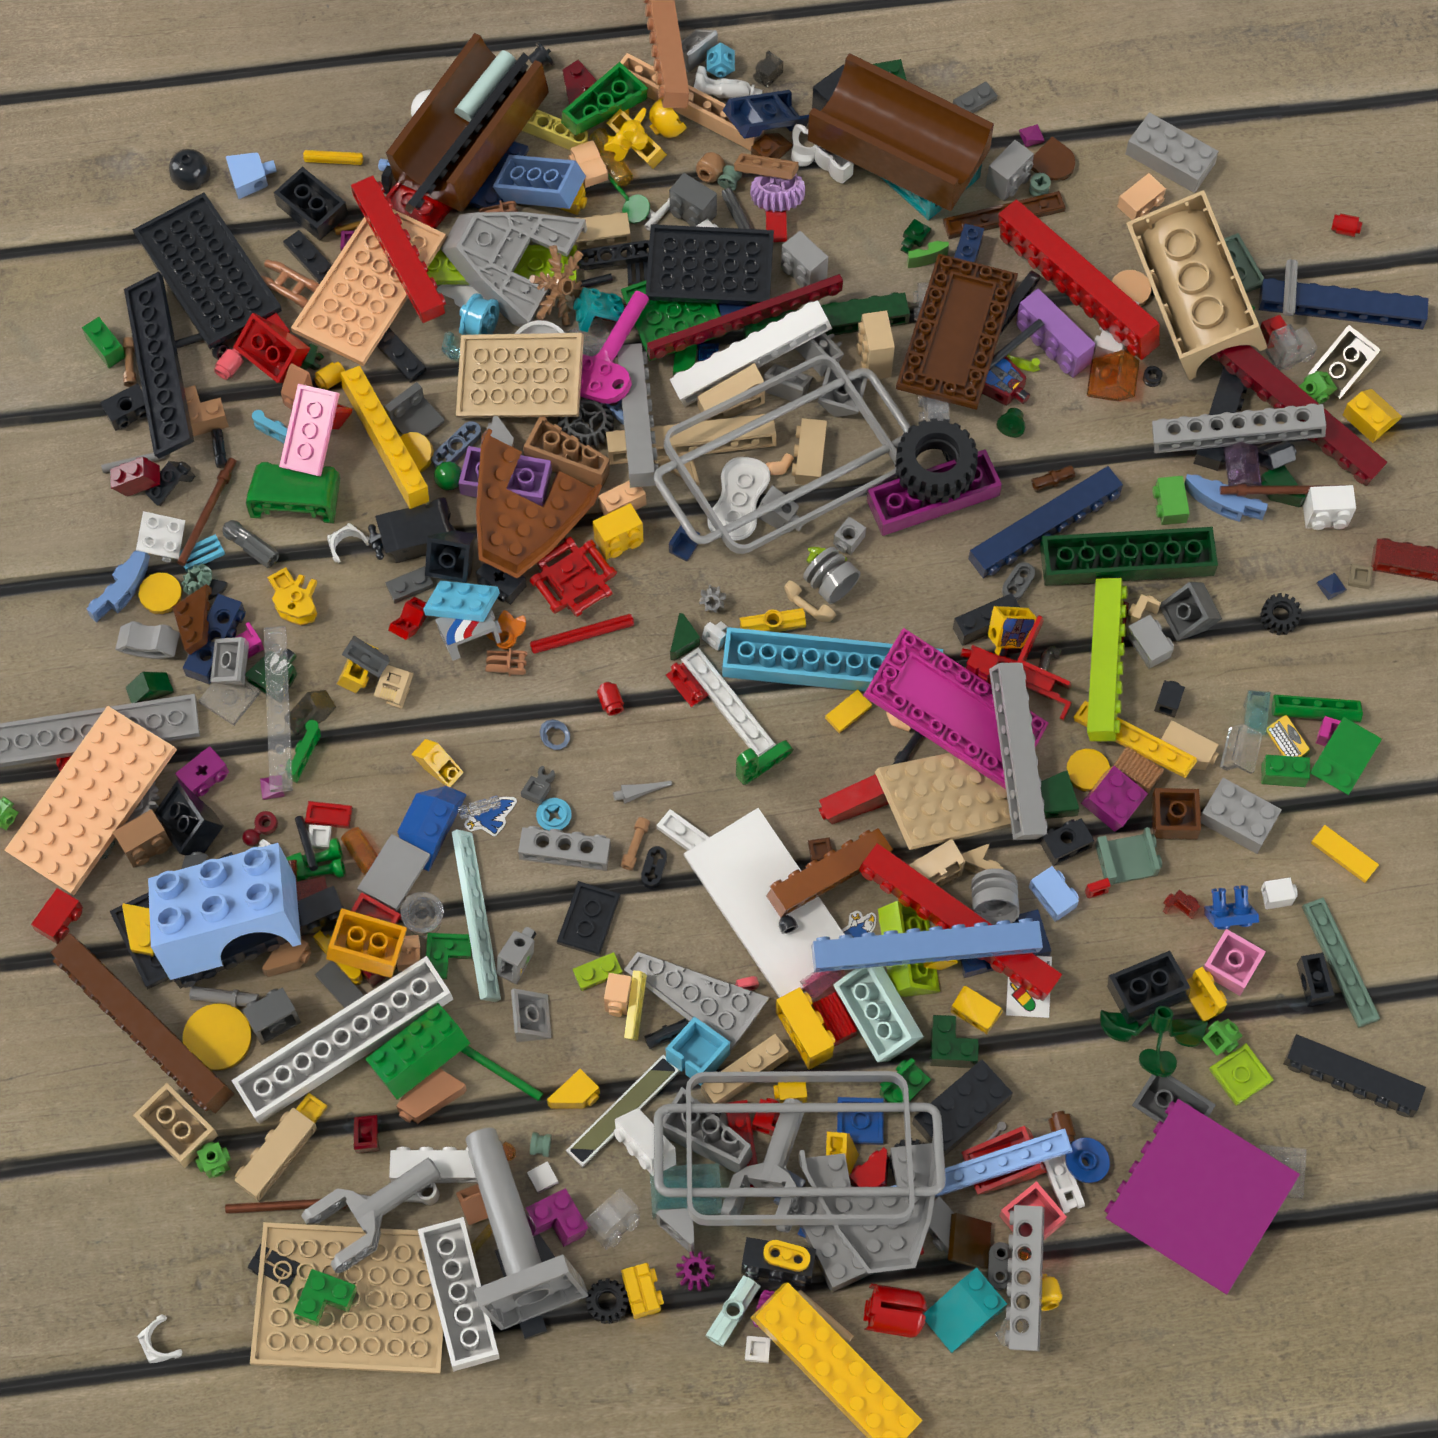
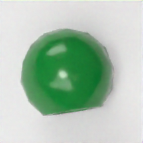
[434,461,462,491]

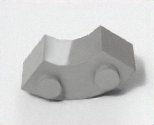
[115,621,180,659]

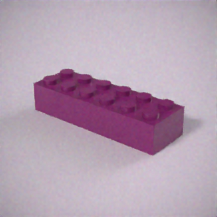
[866,449,1002,536]

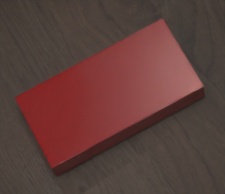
[305,801,353,829]

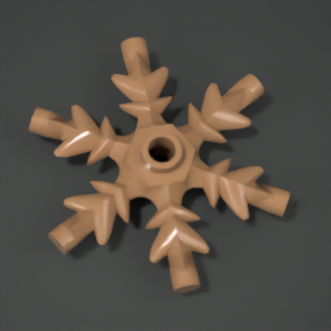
[530,245,586,325]

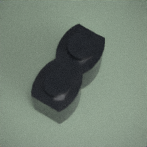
[1252,441,1297,470]

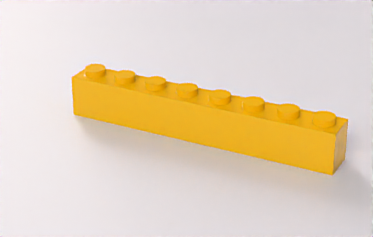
[341,366,429,509]

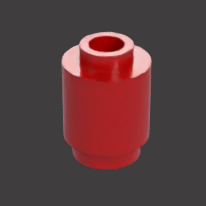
[1331,213,1363,237]
[597,682,624,716]

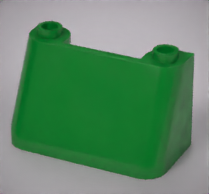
[246,462,340,524]

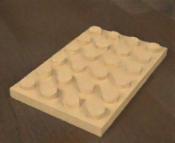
[456,333,584,418]
[875,753,1011,850]

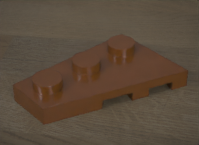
[173,584,212,655]

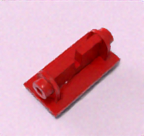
[666,662,709,707]

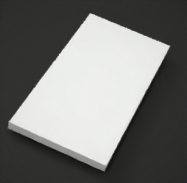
[684,808,845,998]

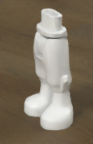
[694,66,763,98]

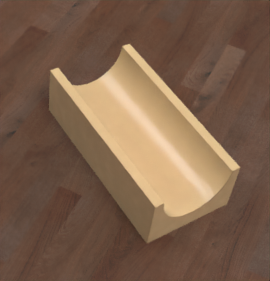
[1126,190,1267,380]

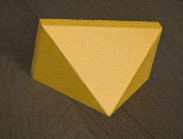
[826,1131,859,1175]

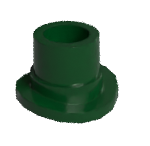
[996,408,1026,438]

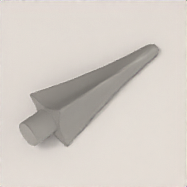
[613,781,672,804]

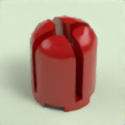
[863,1283,927,1338]

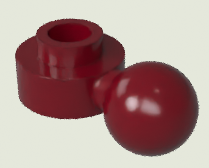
[242,811,278,846]

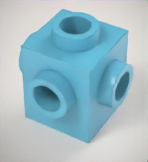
[707,42,735,79]

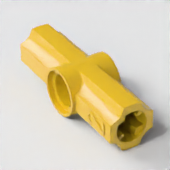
[739,608,806,633]

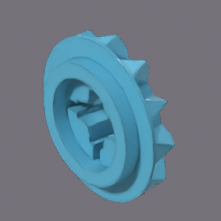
[536,798,572,831]

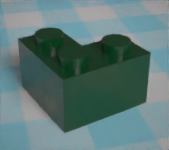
[930,1015,978,1068]

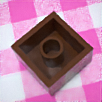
[1151,788,1201,840]

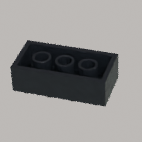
[912,1059,1013,1157]

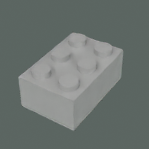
[1201,778,1282,854]

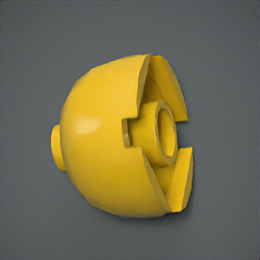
[649,99,687,138]

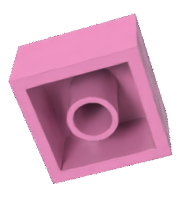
[1203,929,1266,996]

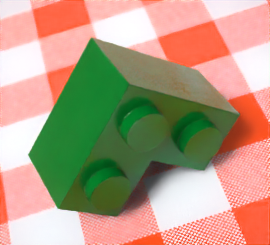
[293,1269,357,1326]

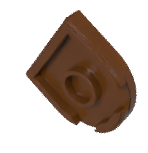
[1031,137,1075,181]

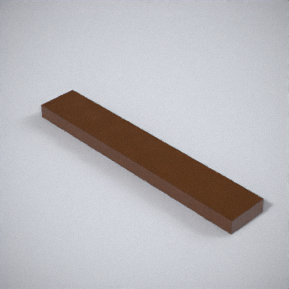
[943,191,1066,239]

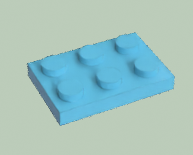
[423,580,500,622]

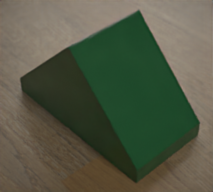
[670,613,700,661]
[126,671,174,703]

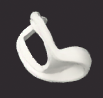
[791,124,815,166]

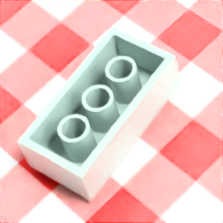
[833,966,924,1062]

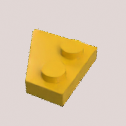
[122,903,155,956]

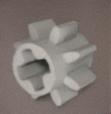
[699,585,726,613]

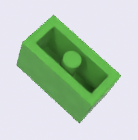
[1152,476,1190,525]

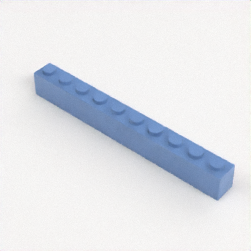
[811,918,1043,973]

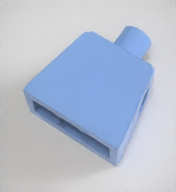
[226,153,277,199]

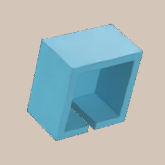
[666,1016,730,1086]

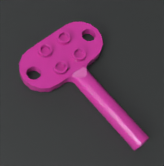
[580,291,649,404]

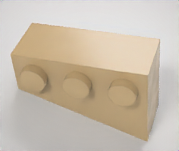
[697,363,765,421]
[909,839,965,887]

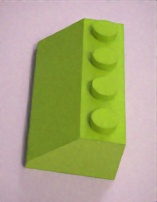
[878,901,940,997]

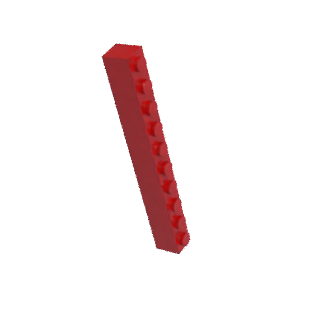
[859,843,1062,1001]

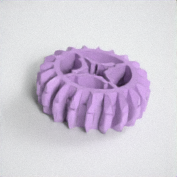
[750,173,805,212]

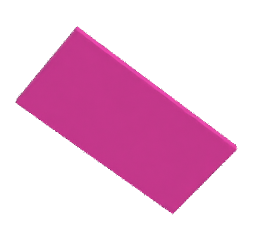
[863,628,1049,789]

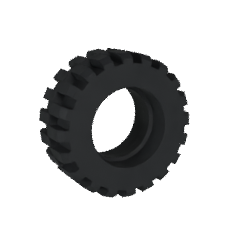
[895,418,978,503]

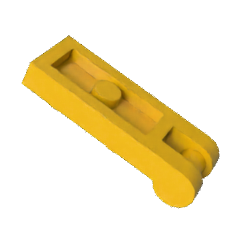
[313,931,363,985]

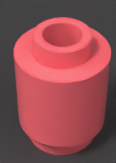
[214,348,244,380]

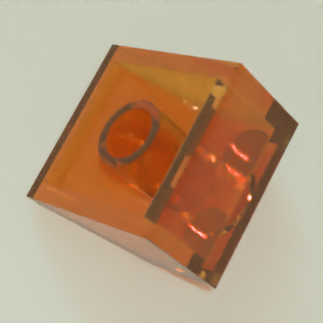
[1087,349,1140,402]

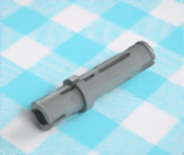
[189,986,259,1008]

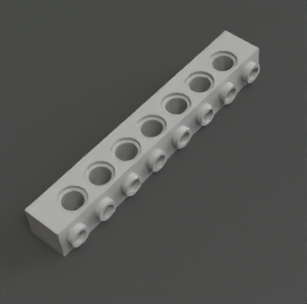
[1152,404,1326,453]

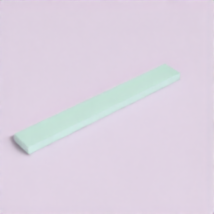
[452,829,501,1002]

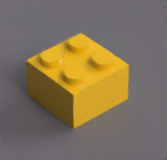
[593,503,644,560]

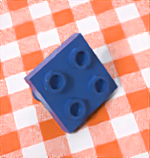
[1204,885,1259,930]

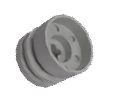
[803,547,861,604]
[971,869,1020,925]

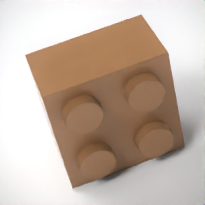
[113,809,172,868]

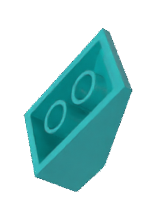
[923,1267,1007,1353]

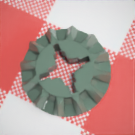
[181,563,212,595]

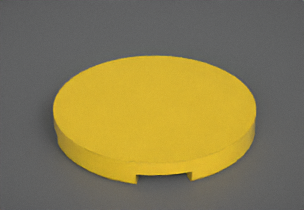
[183,1003,252,1071]

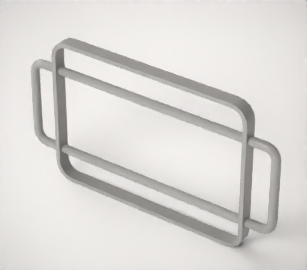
[654,355,910,554]
[654,1071,946,1226]

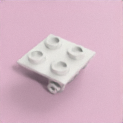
[136,511,185,562]

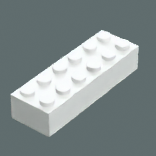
[418,1217,499,1372]

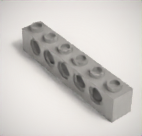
[1005,1205,1045,1352]

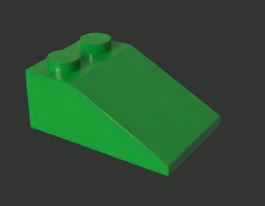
[1310,717,1382,796]

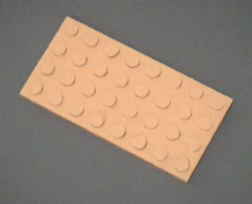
[291,209,447,366]
[4,706,177,896]

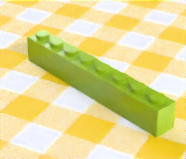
[1087,578,1128,741]

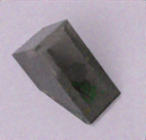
[284,690,336,736]

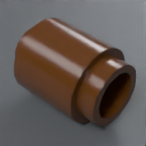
[1048,1111,1076,1144]

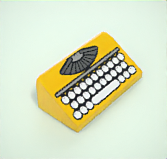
[1265,715,1310,757]

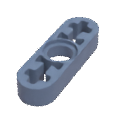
[432,421,481,468]

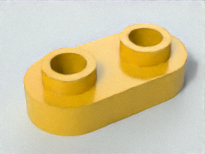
[763,1240,810,1272]

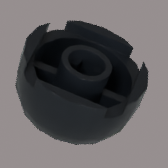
[169,149,211,191]

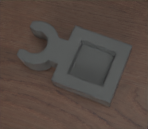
[521,766,555,805]

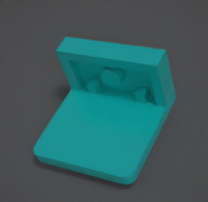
[573,287,624,332]

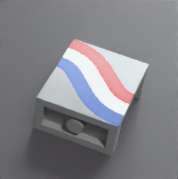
[435,609,502,661]

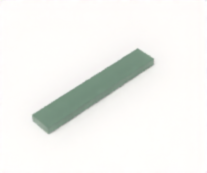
[1302,897,1380,1028]

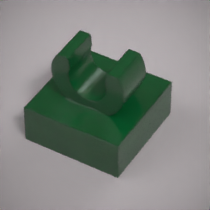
[300,343,324,370]

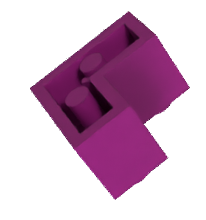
[524,1188,588,1247]

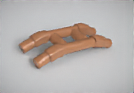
[261,259,319,309]

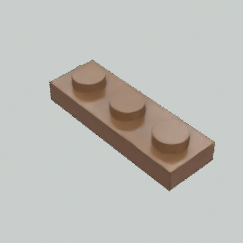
[734,153,799,180]

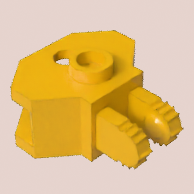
[272,574,317,626]

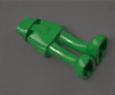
[286,838,346,883]

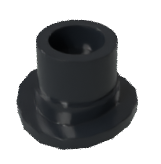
[529,42,555,67]

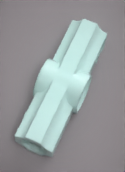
[706,1275,761,1347]

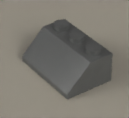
[1132,1074,1216,1123]

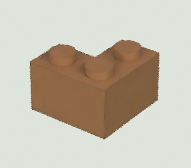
[184,385,229,437]

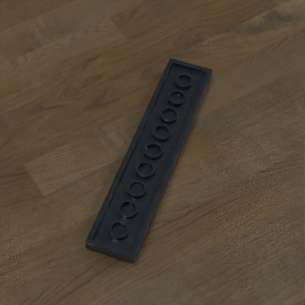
[124,272,194,459]

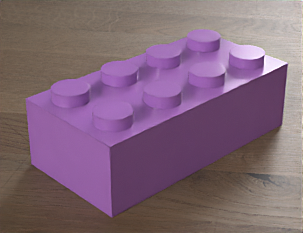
[1016,289,1096,378]
[459,446,552,507]

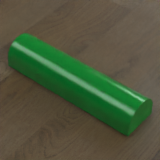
[1272,694,1363,722]

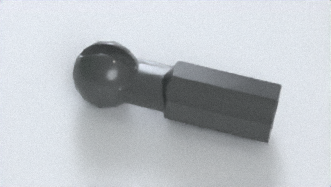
[222,520,279,568]

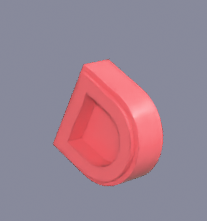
[735,976,759,991]

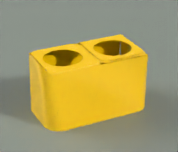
[950,986,1003,1035]

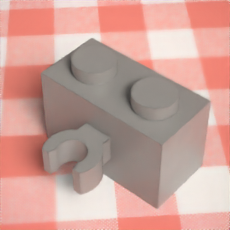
[795,333,844,377]

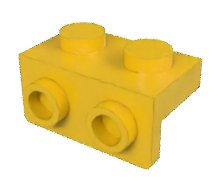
[1187,966,1227,1021]

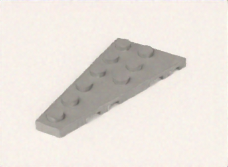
[624,952,771,1052]

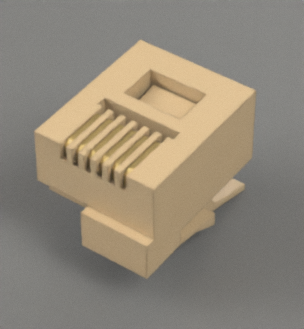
[373,665,413,709]

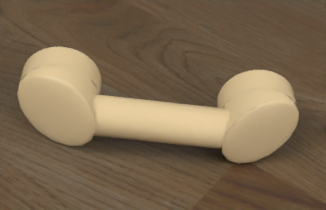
[784,580,836,622]

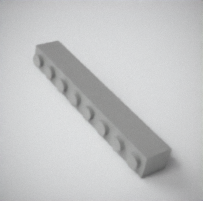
[617,343,658,488]
[989,663,1048,840]

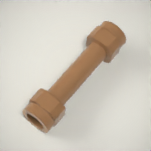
[123,337,136,387]
[620,817,650,871]

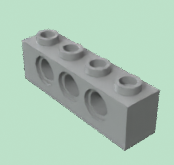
[518,826,611,871]

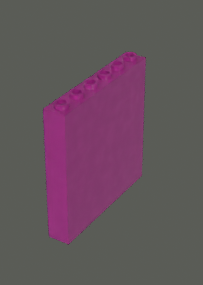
[1104,1099,1300,1295]

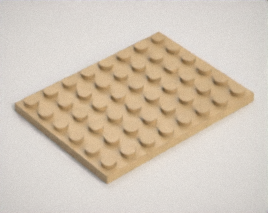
[250,1222,443,1374]

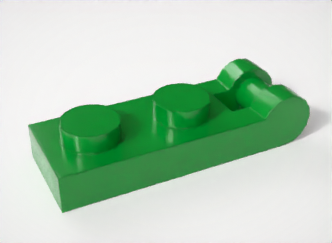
[286,720,321,783]

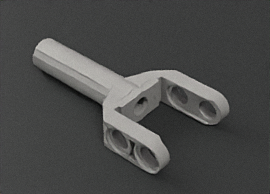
[721,1098,805,1233]
[301,1157,441,1273]

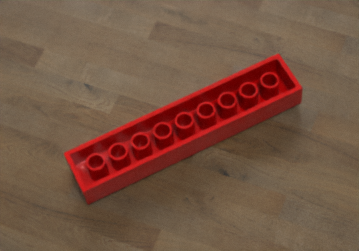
[998,199,1160,360]

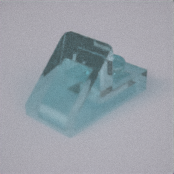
[1243,690,1271,735]

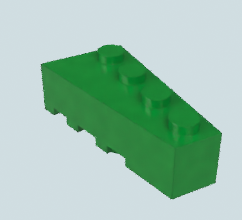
[561,62,648,136]

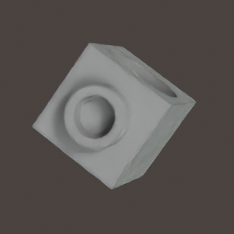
[833,517,866,555]

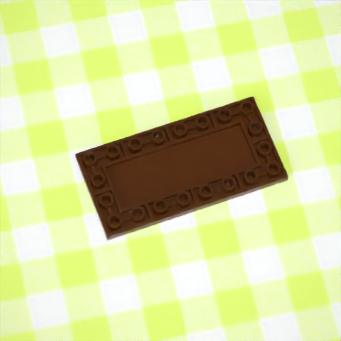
[896,254,1018,410]

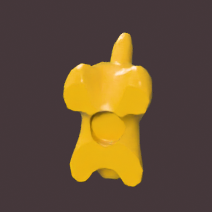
[604,108,648,162]

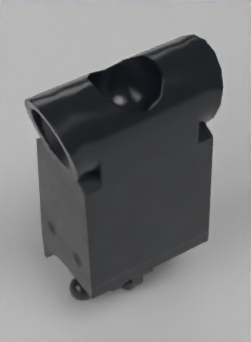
[368,497,455,563]

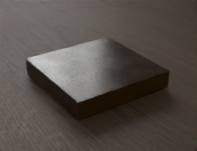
[948,1213,992,1270]

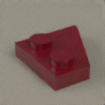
[562,59,597,105]

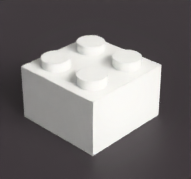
[1303,485,1356,530]

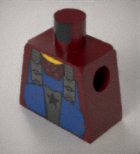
[982,356,1030,406]

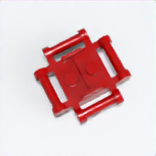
[529,536,617,617]

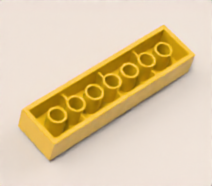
[751,1283,923,1438]

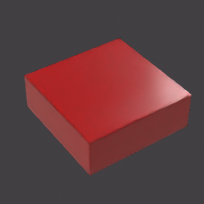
[1084,878,1111,899]

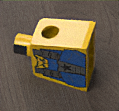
[988,606,1037,657]

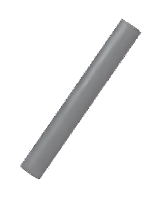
[101,453,165,473]

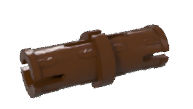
[1031,465,1075,491]

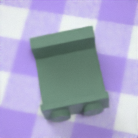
[1095,828,1162,885]

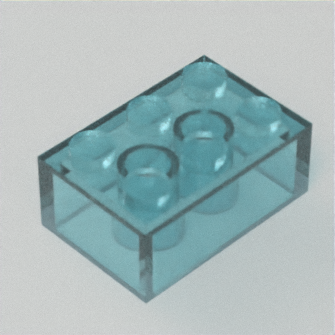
[650,1163,722,1220]

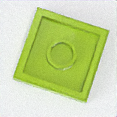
[1209,1043,1274,1106]

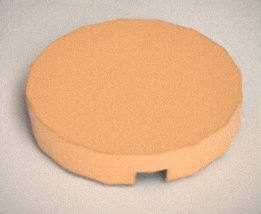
[1112,270,1151,307]

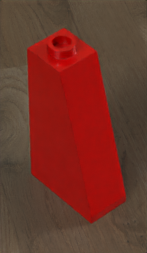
[819,774,889,825]

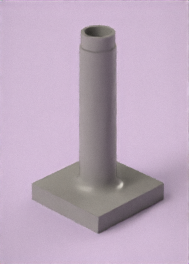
[465,1128,588,1330]

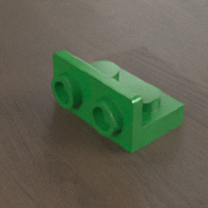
[879,1058,931,1113]

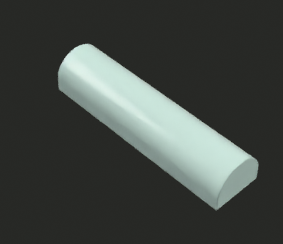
[455,50,516,122]

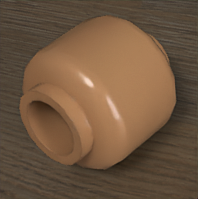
[696,152,726,183]

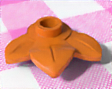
[486,610,526,650]

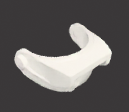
[327,523,370,563]
[137,1314,183,1363]

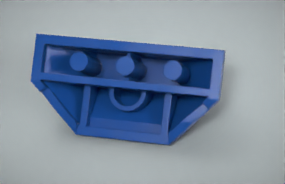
[397,786,466,871]

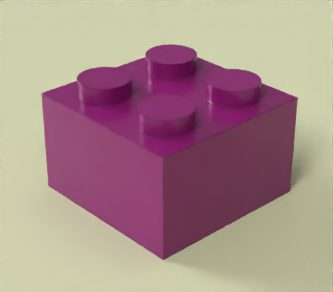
[1081,766,1148,832]

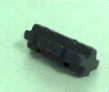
[211,428,227,468]

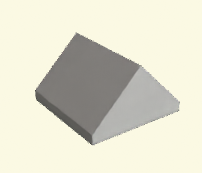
[681,29,718,73]
[763,364,813,401]
[818,366,868,417]
[210,637,249,685]
[511,989,552,1042]
[656,1209,694,1253]

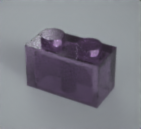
[1224,442,1262,486]

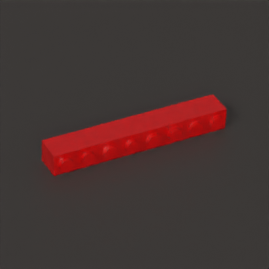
[351,175,446,323]

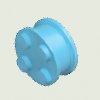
[459,293,500,335]

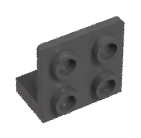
[384,382,445,437]

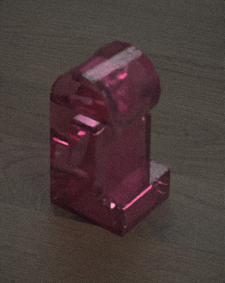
[800,970,846,998]

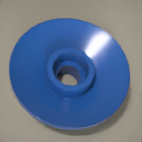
[1065,1137,1110,1183]

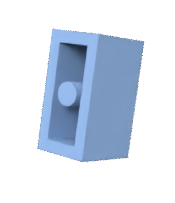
[1029,866,1079,922]

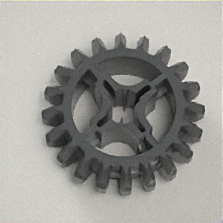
[558,397,614,449]

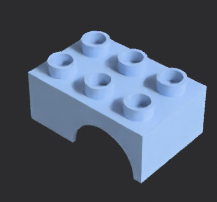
[148,843,301,980]

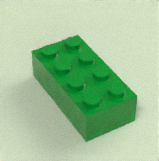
[366,1003,471,1100]

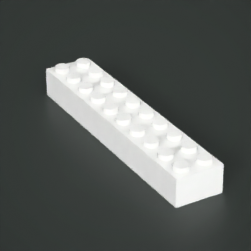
[231,956,453,1124]

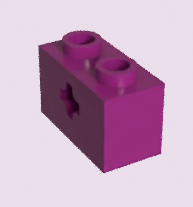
[175,746,229,797]

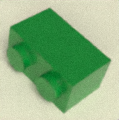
[82,317,125,368]
[1261,754,1310,787]

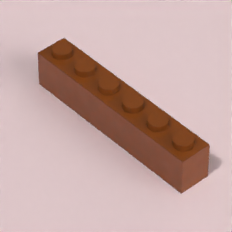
[766,828,893,918]

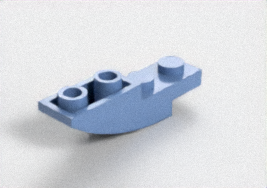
[1184,474,1268,522]
[86,551,150,622]

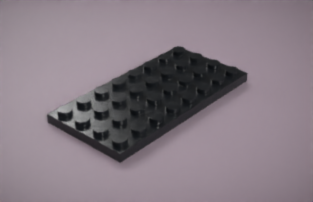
[132,192,282,349]

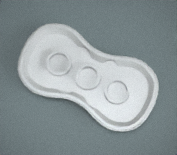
[708,457,770,540]

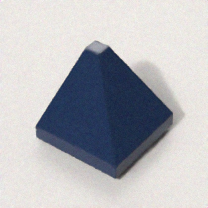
[1316,573,1347,600]

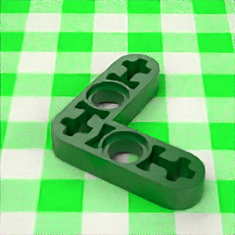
[736,740,794,785]

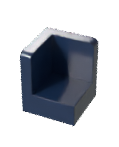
[669,525,700,561]

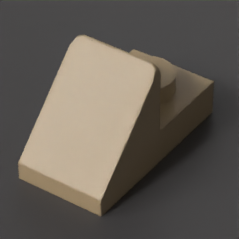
[962,844,1003,874]

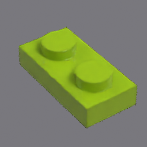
[573,952,623,991]

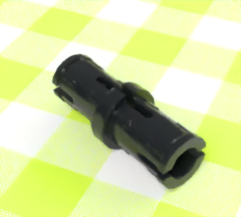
[644,1018,688,1049]

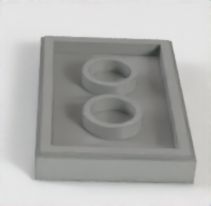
[357,834,430,911]

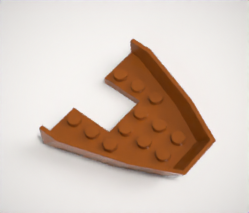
[476,429,602,578]

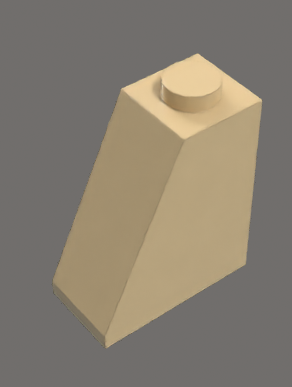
[1150,720,1219,770]

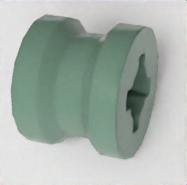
[718,165,742,191]
[1029,173,1051,197]
[530,1132,552,1157]

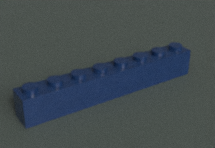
[1258,278,1429,330]
[968,466,1123,578]

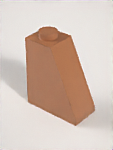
[396,1068,467,1124]

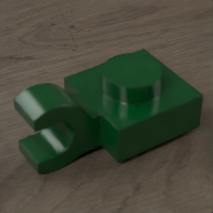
[900,219,931,254]

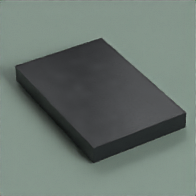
[557,881,621,957]

